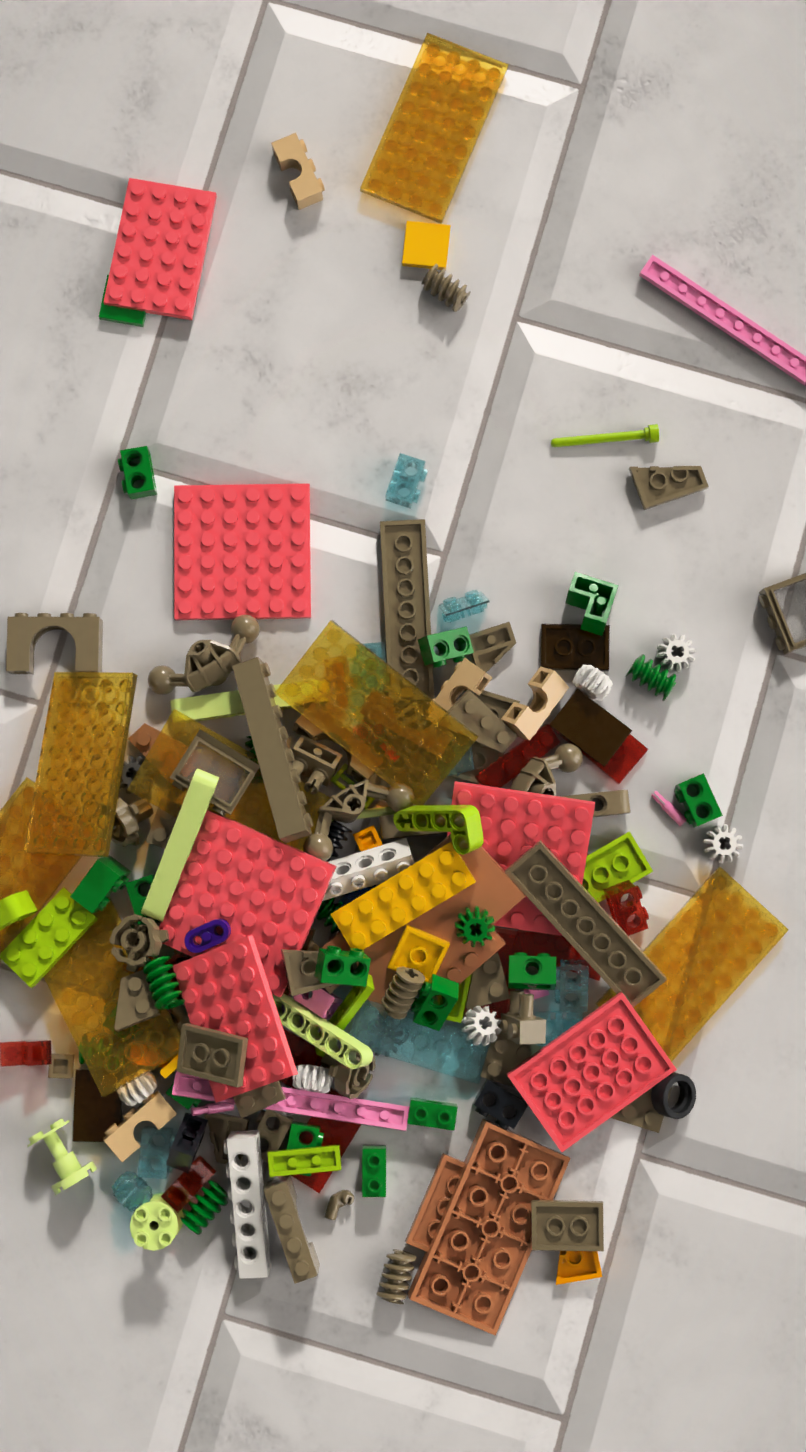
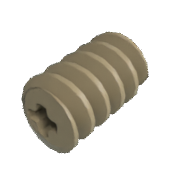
[421,264,471,312]
[381,966,425,1019]
[376,1249,417,1304]

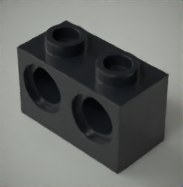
[473,1079,528,1130]
[166,1112,208,1173]

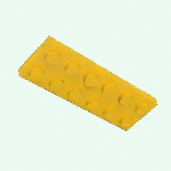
[330,841,476,950]

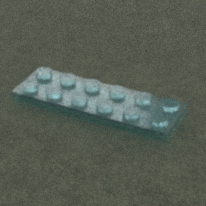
[350,999,491,1084]

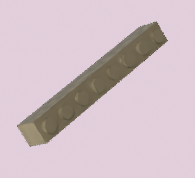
[232,657,313,843]

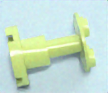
[27,1118,97,1195]
[130,1192,185,1251]

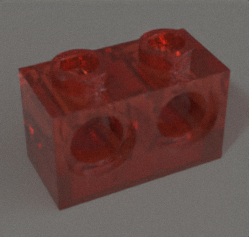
[603,880,649,936]

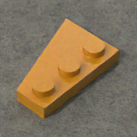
[556,1251,602,1285]

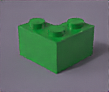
[565,572,619,636]
[70,855,131,914]

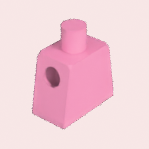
[293,988,343,1019]

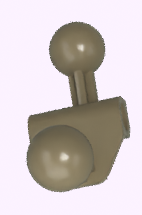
[148,615,260,695]
[510,743,583,796]
[303,779,415,861]

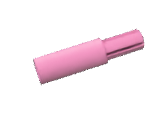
[651,791,687,826]
[191,1102,234,1116]

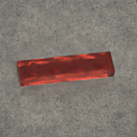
[475,724,561,788]

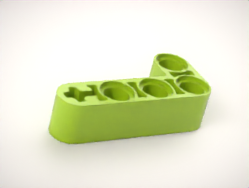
[393,805,484,855]
[0,890,38,931]

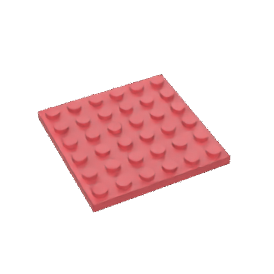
[174,484,311,620]
[447,781,595,936]
[159,810,337,997]

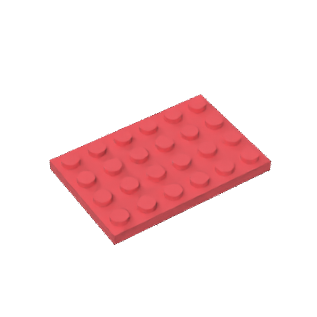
[103,178,217,320]
[173,935,298,1103]
[507,992,677,1152]

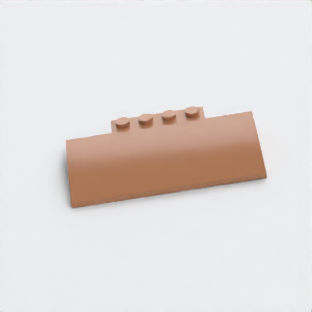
[322,834,526,1019]
[405,1119,571,1336]

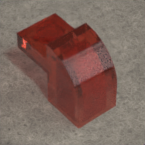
[0,1040,52,1067]
[161,1155,217,1213]

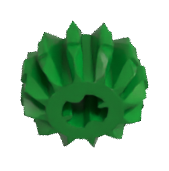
[455,906,495,948]

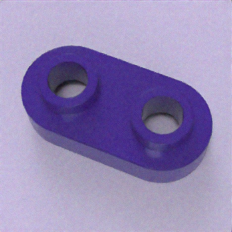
[184,919,231,953]

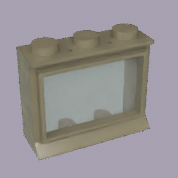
[759,573,806,655]
[170,729,260,816]

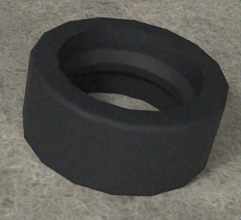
[651,1072,696,1119]

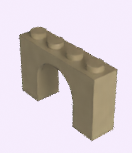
[6,613,103,675]
[264,1175,320,1284]

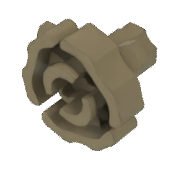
[99,796,154,847]
[110,914,169,972]
[321,1040,376,1099]

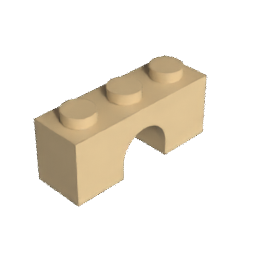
[271,133,325,210]
[425,658,493,733]
[501,666,569,741]
[103,1091,177,1162]

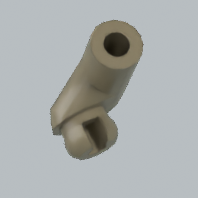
[325,1190,354,1220]

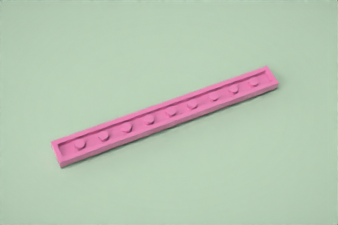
[639,255,806,386]
[172,1070,409,1131]

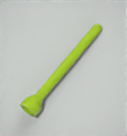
[551,424,659,447]

